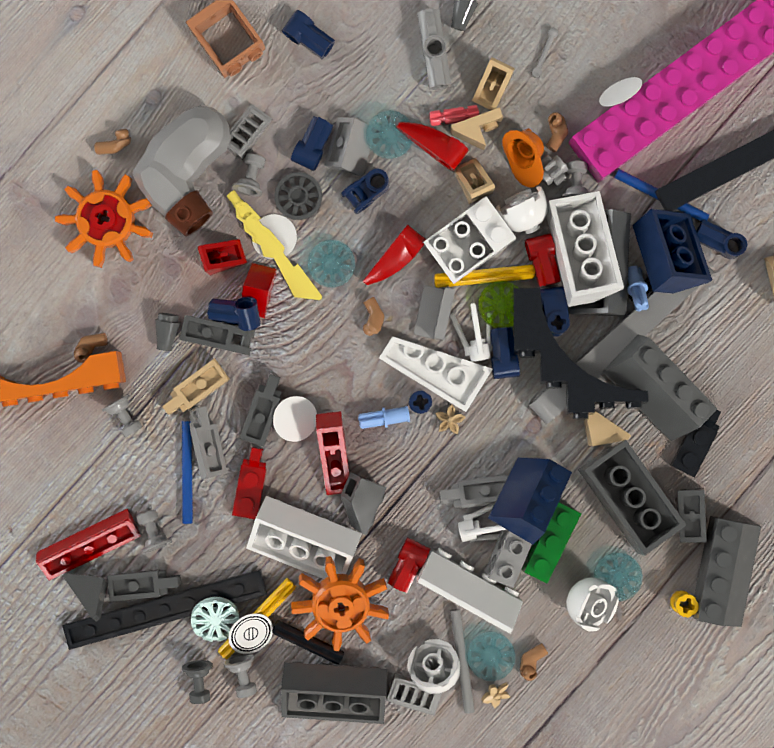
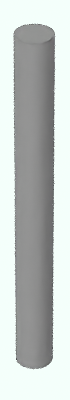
[450,609,475,714]

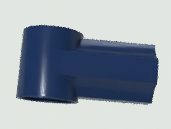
[281,10,335,59]
[291,116,333,171]
[696,219,748,259]
[207,297,261,331]
[490,327,520,379]

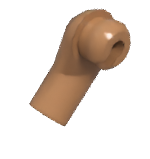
[546,112,568,152]
[94,129,131,155]
[363,297,385,336]
[74,333,108,363]
[519,643,548,681]

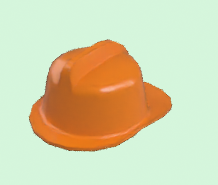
[502,128,544,188]

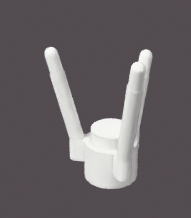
[450,303,492,362]
[458,505,506,543]

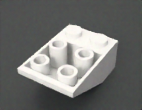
[423,196,516,284]

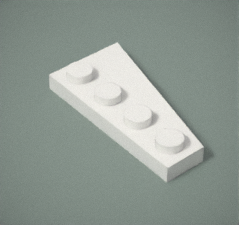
[379,336,493,412]

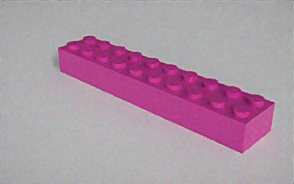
[568,0,774,183]

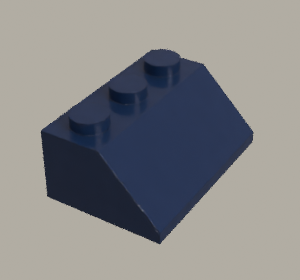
[632,209,712,294]
[488,457,572,545]

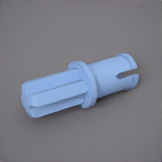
[627,265,649,312]
[358,406,410,429]

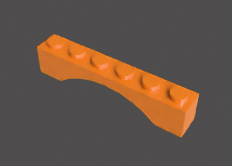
[0,351,126,407]

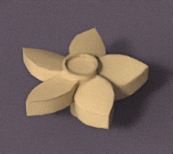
[435,405,466,435]
[481,682,511,708]

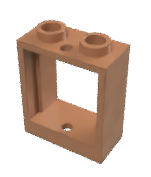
[186,0,265,78]

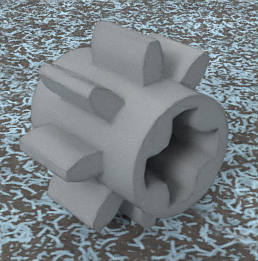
[541,155,568,187]

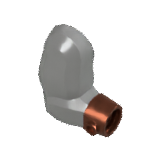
[133,105,231,237]

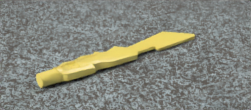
[227,190,322,300]

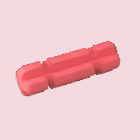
[429,105,479,126]

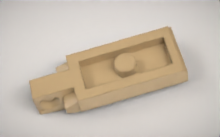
[162,358,230,415]

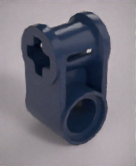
[341,169,390,215]
[540,286,570,337]

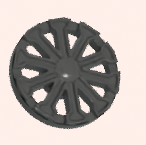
[275,172,322,220]

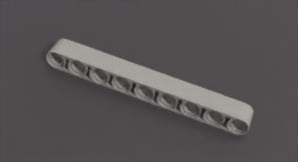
[529,266,714,424]

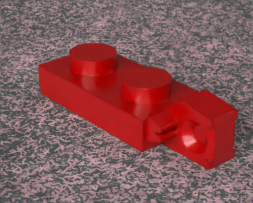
[232,447,267,520]

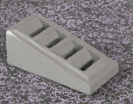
[227,104,272,160]
[386,673,443,716]

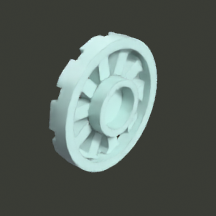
[191,597,240,642]

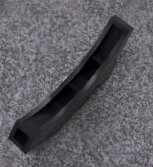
[513,288,648,420]

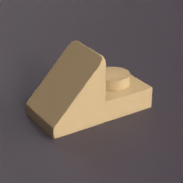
[450,107,503,150]

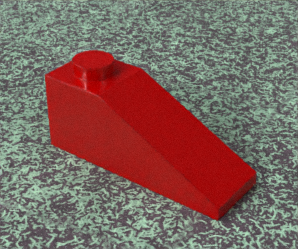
[316,411,350,495]

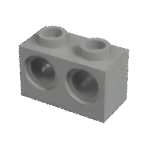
[485,529,532,588]

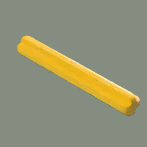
[434,265,535,288]
[218,578,296,660]

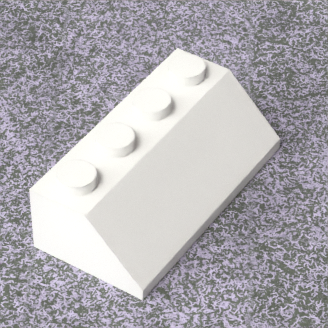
[546,191,624,307]
[246,496,362,579]
[417,548,523,634]

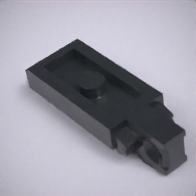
[670,410,721,478]

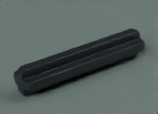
[272,620,344,665]

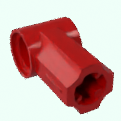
[525,233,561,287]
[387,537,431,593]

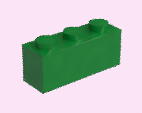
[521,502,582,584]

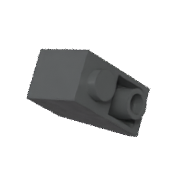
[340,472,386,535]

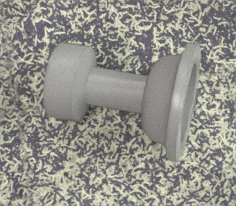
[232,153,266,197]
[561,161,588,198]
[102,394,143,437]
[136,510,173,553]
[224,654,257,698]

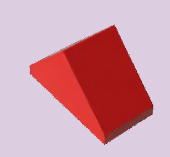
[197,239,247,275]
[242,263,277,318]

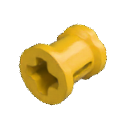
[670,590,699,617]

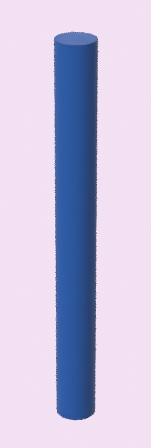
[614,169,710,221]
[182,421,193,524]

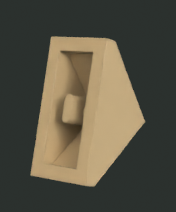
[472,57,515,110]
[454,158,495,204]
[583,411,631,447]

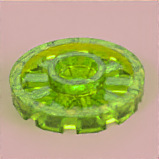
[478,281,518,328]

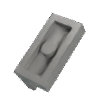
[324,117,375,176]
[414,285,455,341]

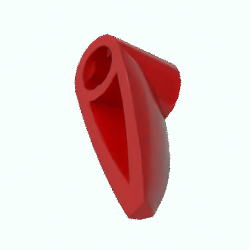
[396,122,469,171]
[363,225,427,285]

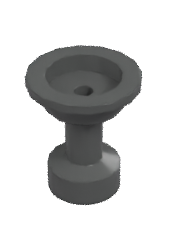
[182,660,213,704]

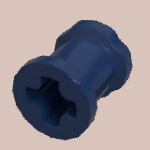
[409,391,432,414]

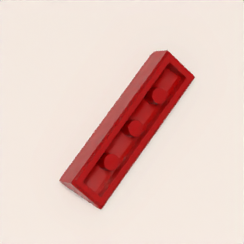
[36,509,141,581]

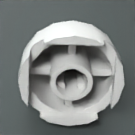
[495,186,548,234]
[566,578,619,631]
[407,639,460,694]

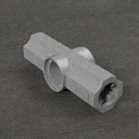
[417,8,451,90]

